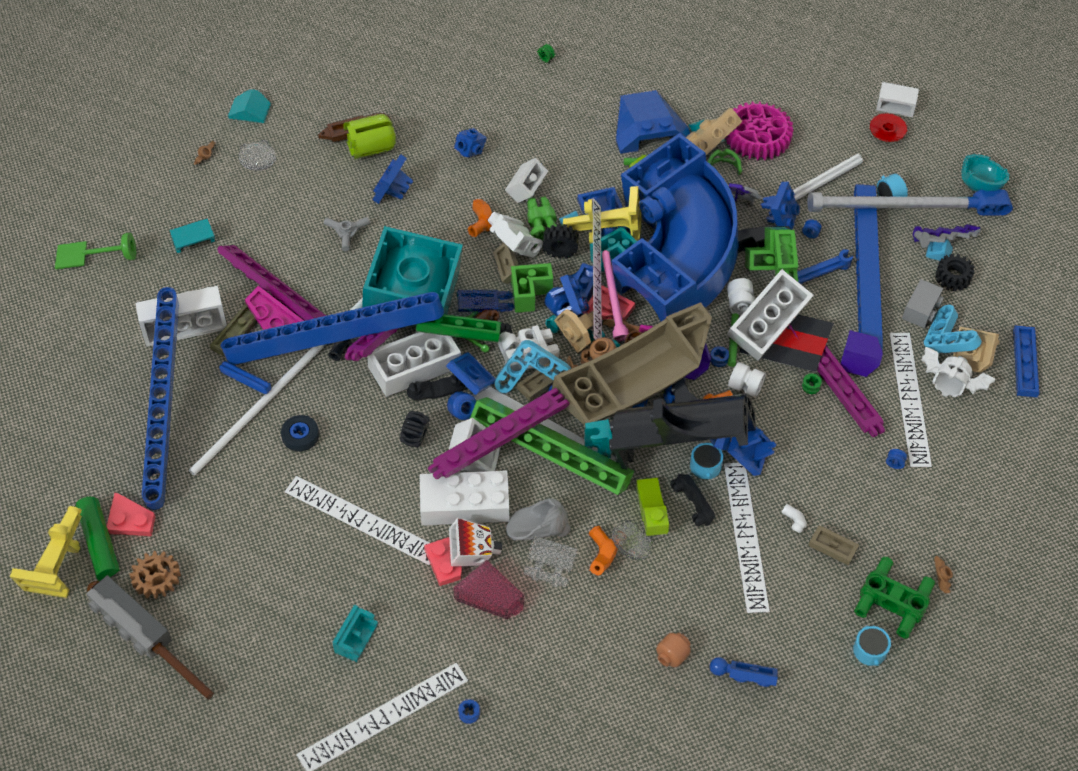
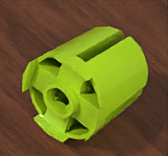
[344,114,396,160]

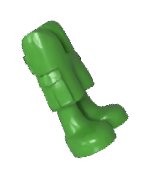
[527,197,562,247]

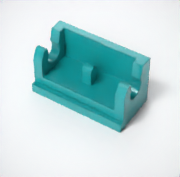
[170,218,215,254]
[584,420,612,458]
[332,604,378,662]

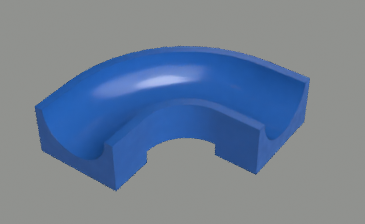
[611,133,739,322]

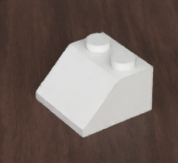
[449,418,501,472]

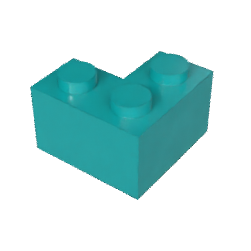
[590,227,637,272]

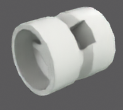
[727,278,755,316]
[728,362,766,398]

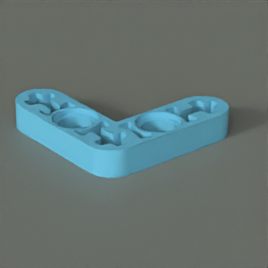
[924,305,982,353]
[495,340,571,393]

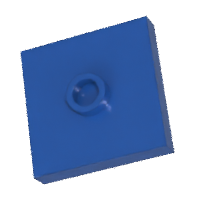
[446,352,496,396]

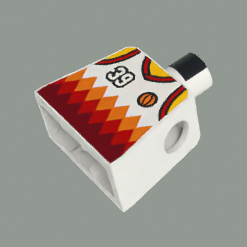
[449,518,502,566]

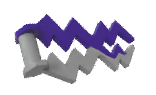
[729,183,762,206]
[912,224,981,248]

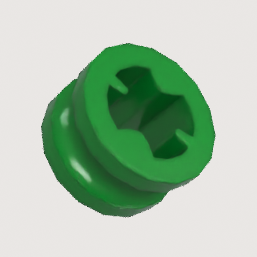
[538,44,555,63]
[802,373,822,395]

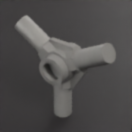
[324,217,370,251]

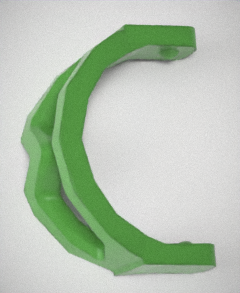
[707,149,742,175]

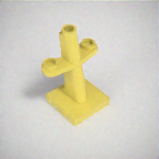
[563,186,642,244]
[10,506,82,598]

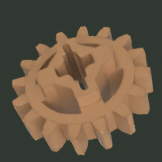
[130,551,181,599]

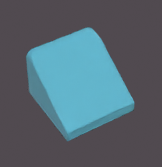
[926,239,952,261]

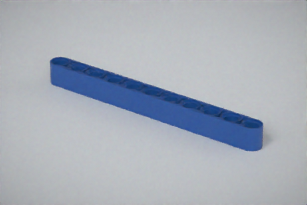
[854,184,883,350]
[142,287,179,510]
[221,292,444,365]

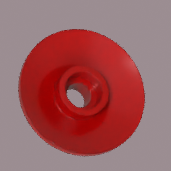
[869,113,907,142]

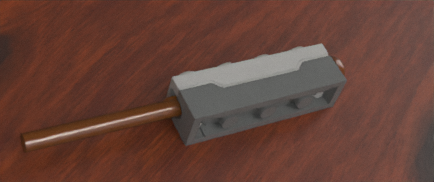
[86,575,214,700]

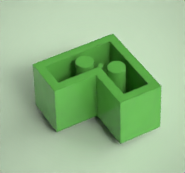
[745,227,790,270]
[511,263,553,313]

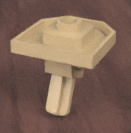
[554,309,594,354]
[953,327,1000,373]

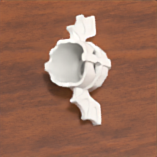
[922,347,995,397]

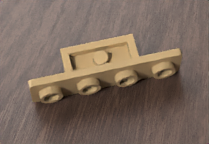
[686,108,742,155]

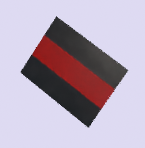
[739,314,834,372]

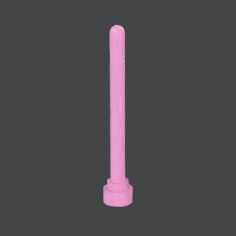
[602,250,629,342]

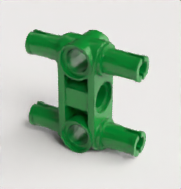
[854,556,935,639]

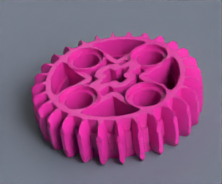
[725,101,793,161]

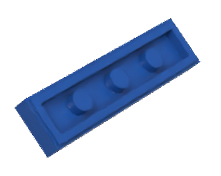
[1013,325,1040,398]

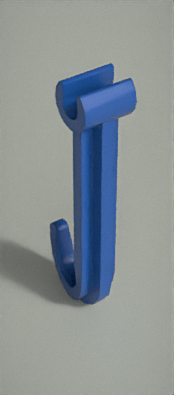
[797,249,853,284]

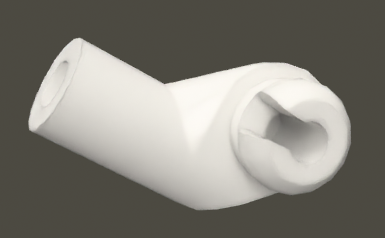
[782,504,807,533]

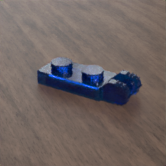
[457,290,514,312]

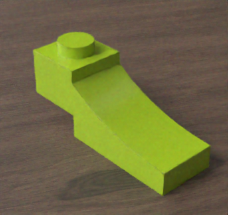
[636,478,669,536]

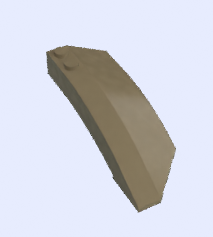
[551,302,712,425]

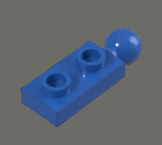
[710,657,778,687]

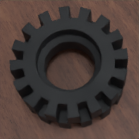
[543,224,579,259]
[935,254,975,291]

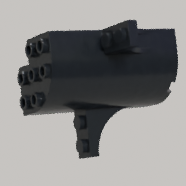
[609,377,756,470]

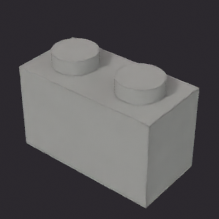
[902,279,944,328]

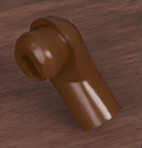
[475,310,500,321]

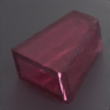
[453,560,524,620]

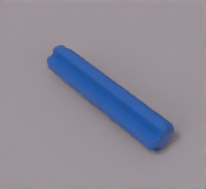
[219,361,272,394]

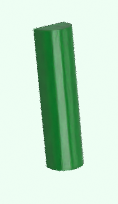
[416,314,501,343]
[75,496,120,581]

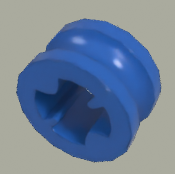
[802,219,822,239]
[710,346,729,367]
[886,449,907,469]
[458,699,480,724]

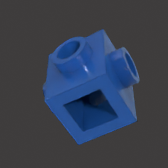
[454,128,487,158]

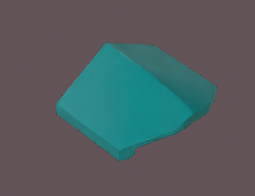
[228,89,271,123]

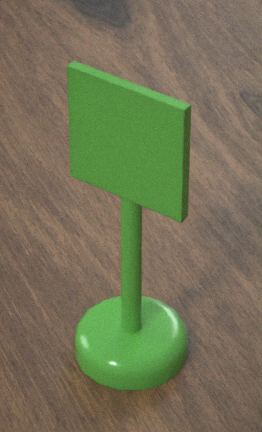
[55,232,137,269]

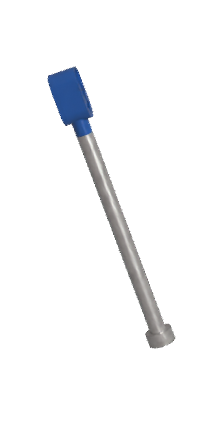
[807,190,1013,216]

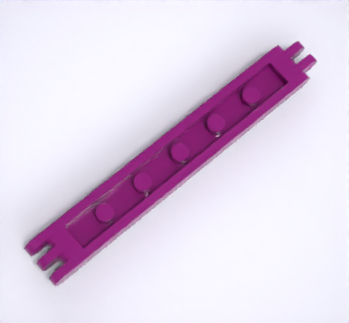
[217,245,326,321]
[788,325,885,438]
[345,328,399,361]
[428,388,570,479]

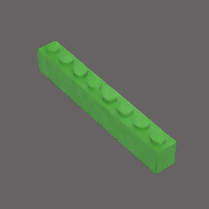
[470,397,634,495]

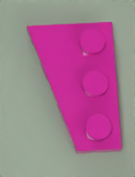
[245,286,304,330]

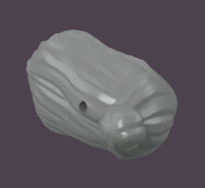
[506,498,571,541]

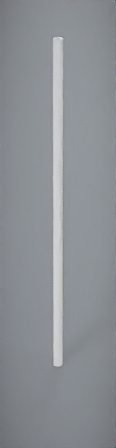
[189,297,363,476]

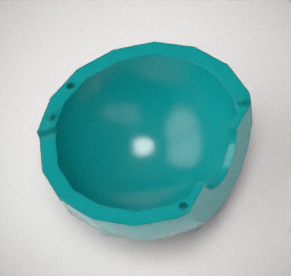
[961,154,1009,192]

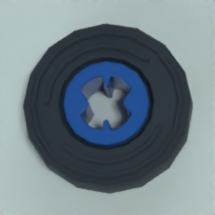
[281,415,319,452]

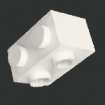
[505,158,548,203]

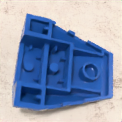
[616,90,690,154]

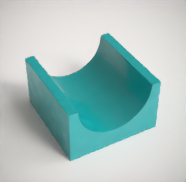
[362,226,463,315]

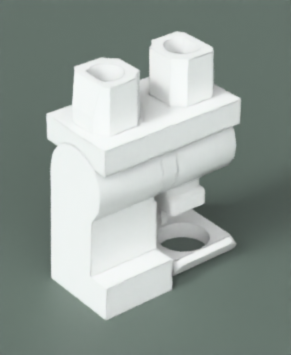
[488,212,543,257]
[498,325,560,371]

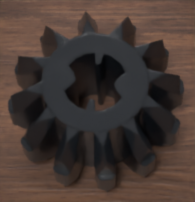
[400,410,429,448]

